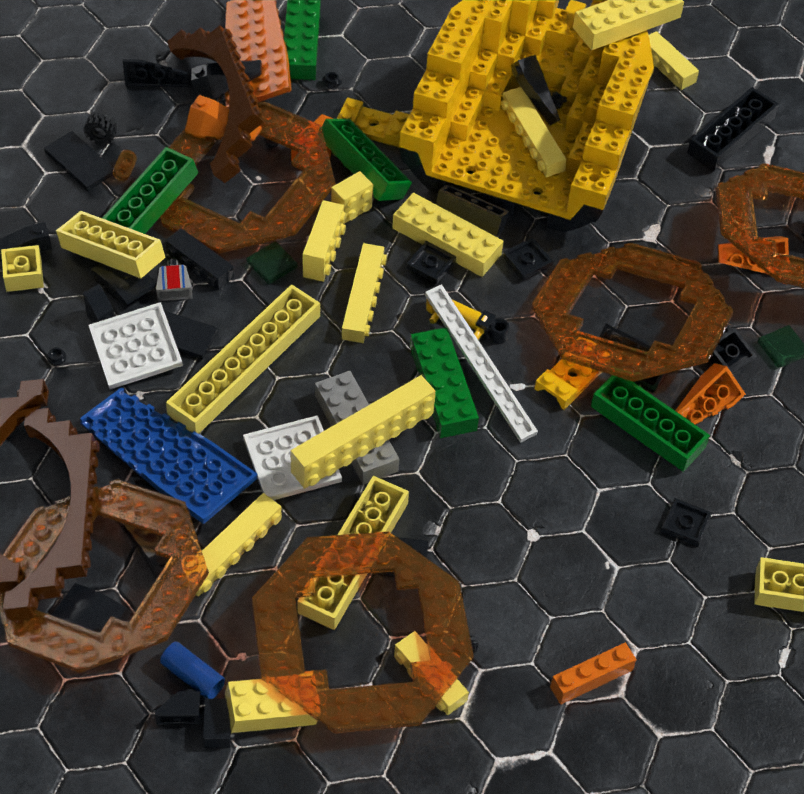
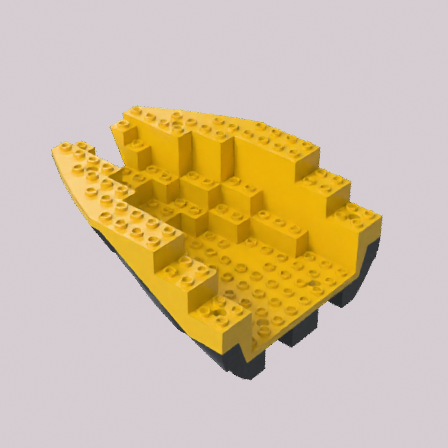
[399,0,654,232]

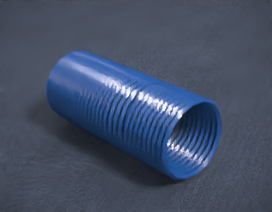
[160,642,225,699]

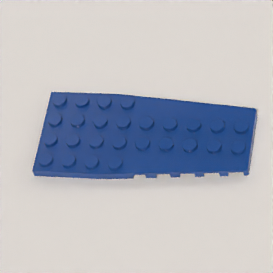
[80,388,258,524]

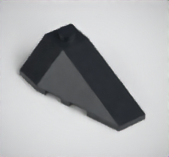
[511,55,560,125]
[122,59,193,88]
[191,60,262,101]
[0,221,52,261]
[598,323,677,391]
[123,514,192,585]

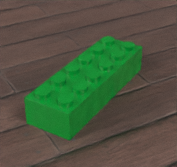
[284,0,321,80]
[317,119,412,201]
[102,147,198,234]
[410,327,479,438]
[591,371,710,472]

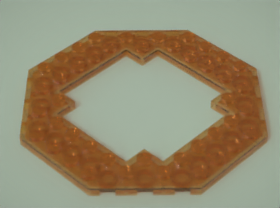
[161,102,336,253]
[716,163,804,288]
[532,243,733,382]
[0,479,209,673]
[252,531,474,733]

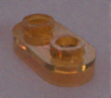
[113,150,137,181]

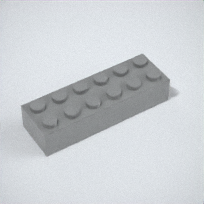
[315,371,399,485]

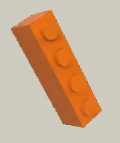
[550,642,637,705]

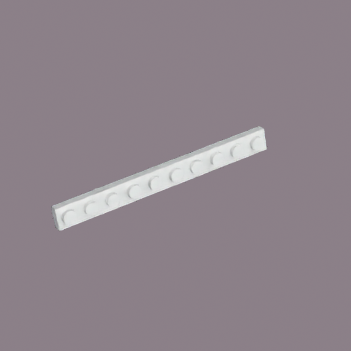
[425,284,538,443]

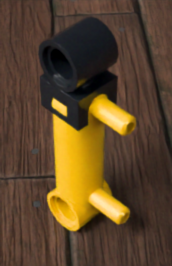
[426,298,509,344]

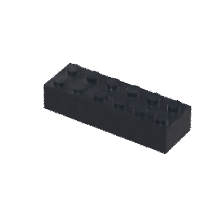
[687,87,779,171]

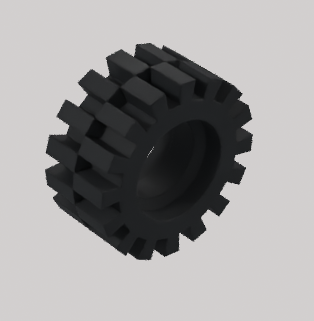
[83,113,118,145]

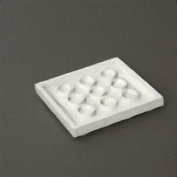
[89,302,183,389]
[243,415,342,500]

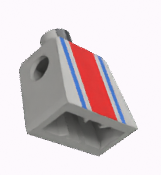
[156,259,193,301]

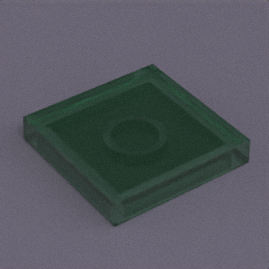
[247,241,298,284]
[758,325,804,368]

